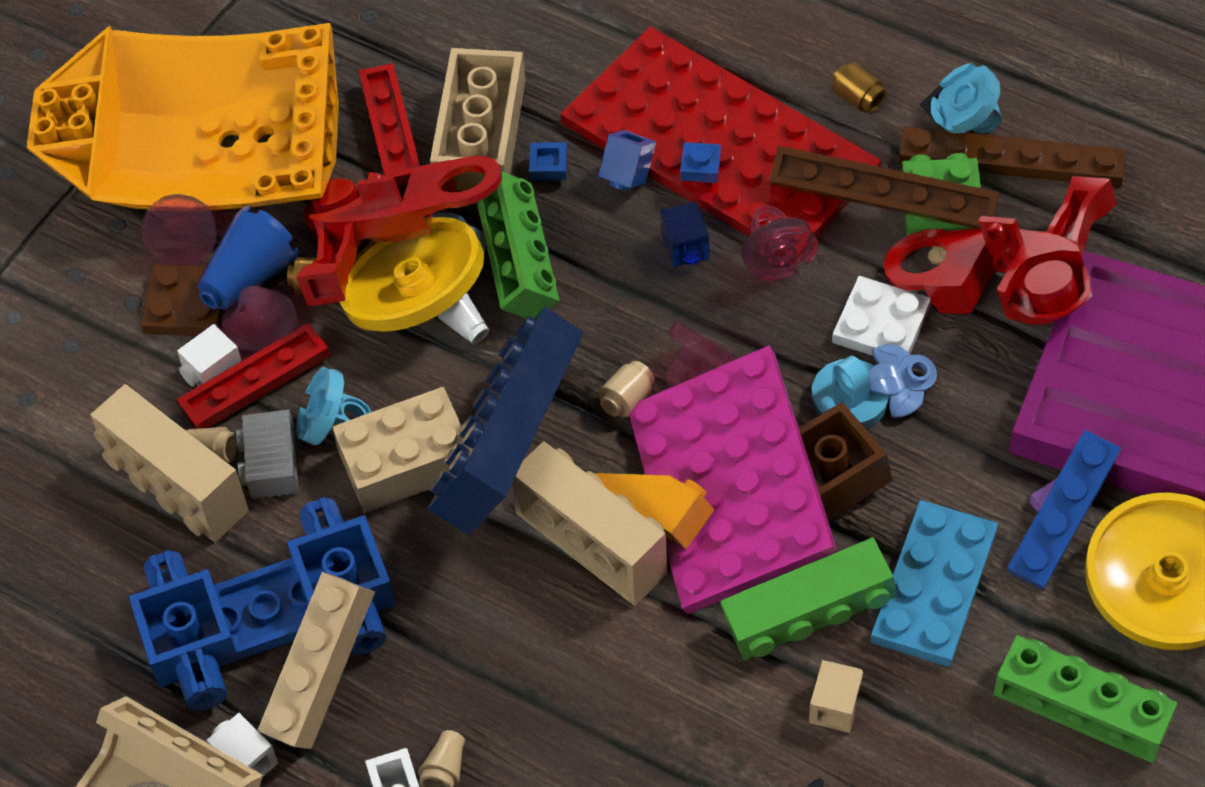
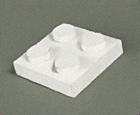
[832,276,931,356]

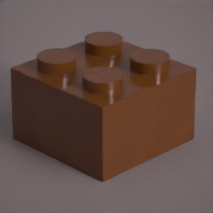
[799,402,892,520]

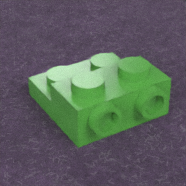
[902,153,981,236]

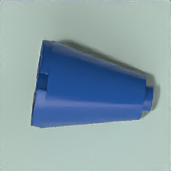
[198,206,299,310]

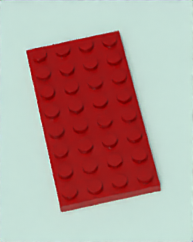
[560,26,881,264]

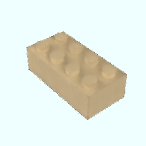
[430,48,526,191]
[90,384,249,543]
[512,441,668,606]

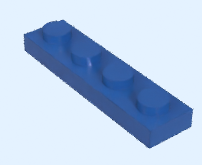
[1007,429,1121,591]

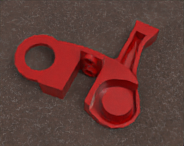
[296,156,502,306]
[884,176,1117,325]

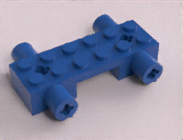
[129,497,396,711]

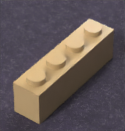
[257,572,375,749]

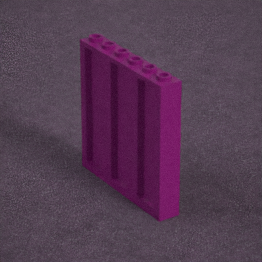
[1009,250,1205,501]

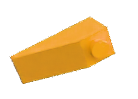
[594,473,714,549]

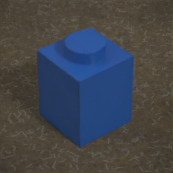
[598,130,656,191]

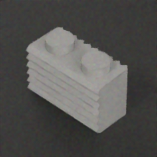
[236,409,298,500]

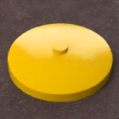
[340,217,484,332]
[1085,493,1205,650]

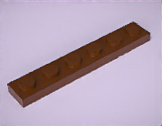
[899,126,1125,187]
[769,146,999,229]

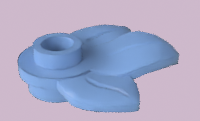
[868,344,937,418]

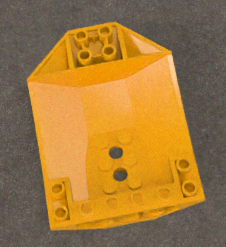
[26,23,339,211]

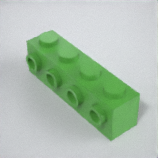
[477,171,560,318]
[720,537,897,660]
[993,635,1177,763]

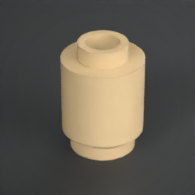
[599,361,655,418]

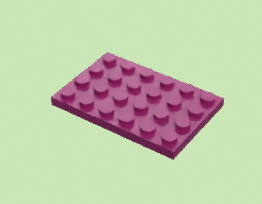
[629,346,838,614]

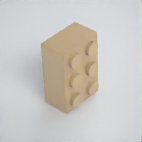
[332,386,463,513]

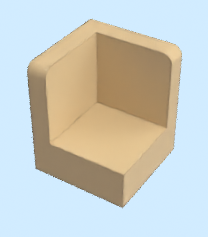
[809,660,863,733]

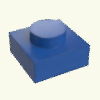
[529,142,567,181]
[680,142,721,183]

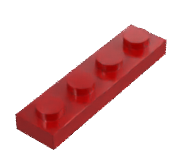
[358,63,420,186]
[176,323,330,429]

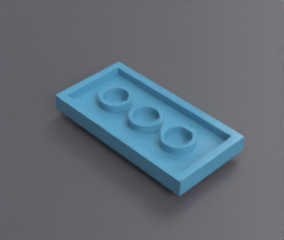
[870,500,998,667]

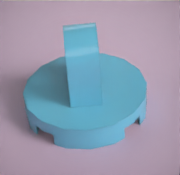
[931,63,1002,134]
[811,355,890,429]
[296,367,371,445]

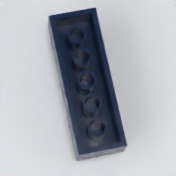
[428,307,584,536]

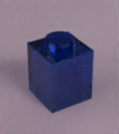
[660,201,710,267]

